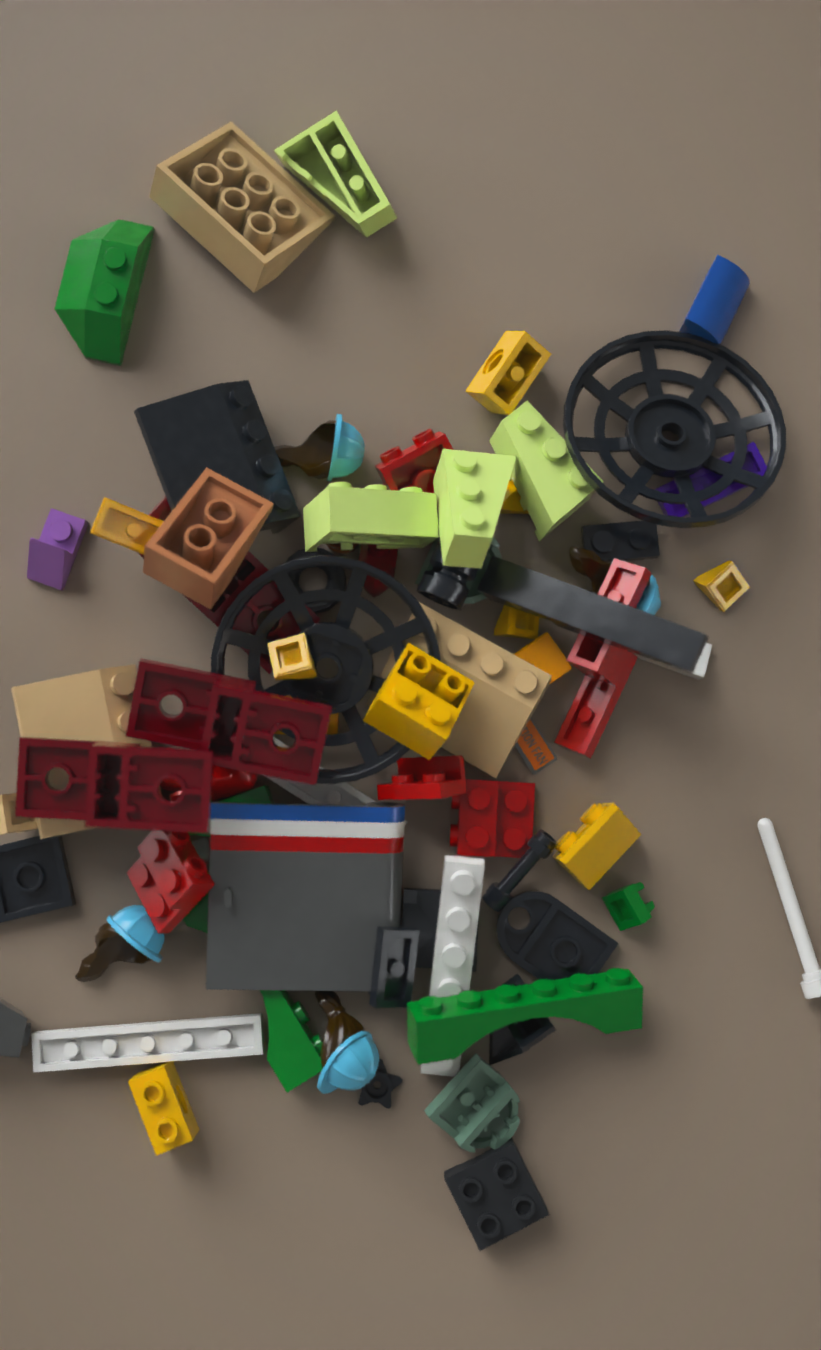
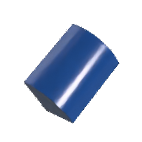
[679,254,750,345]

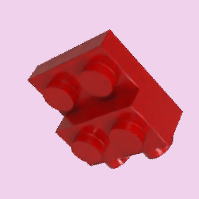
[375,429,453,493]
[449,779,535,858]
[126,830,215,934]

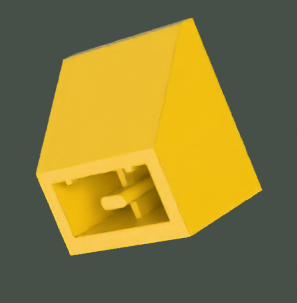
[363,643,475,760]
[552,803,641,890]

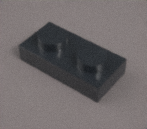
[581,520,660,563]
[369,927,419,1008]

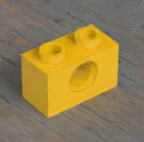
[465,331,551,415]
[128,1062,200,1156]

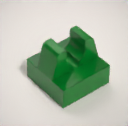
[602,882,655,931]

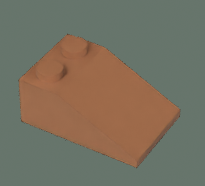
[143,468,274,609]

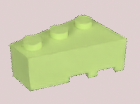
[274,111,397,238]
[489,400,604,542]
[433,449,516,569]
[303,482,439,552]

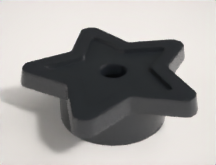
[358,1059,403,1109]

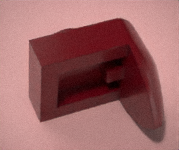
[358,544,399,597]

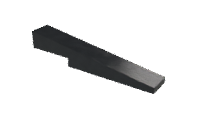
[477,556,709,674]

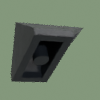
[489,973,556,1065]

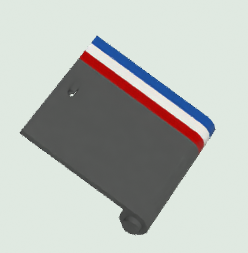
[206,802,405,995]

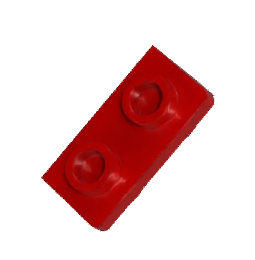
[377,755,467,800]

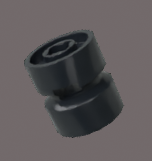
[417,542,479,611]

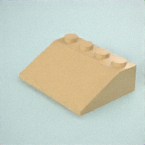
[149,122,335,293]
[366,602,552,778]
[11,664,162,839]

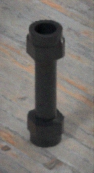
[482,829,558,912]

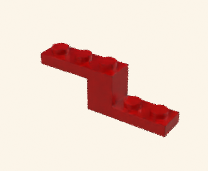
[554,558,652,759]

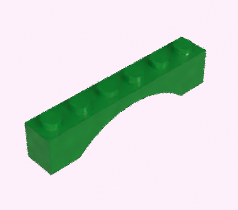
[183,868,323,1093]
[407,968,643,1065]

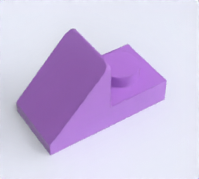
[27,508,89,591]

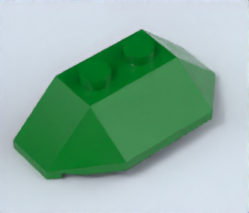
[54,219,155,366]

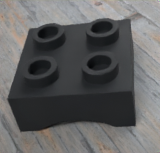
[402,888,480,972]
[444,1137,549,1251]

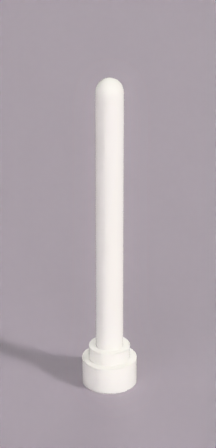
[757,818,821,999]

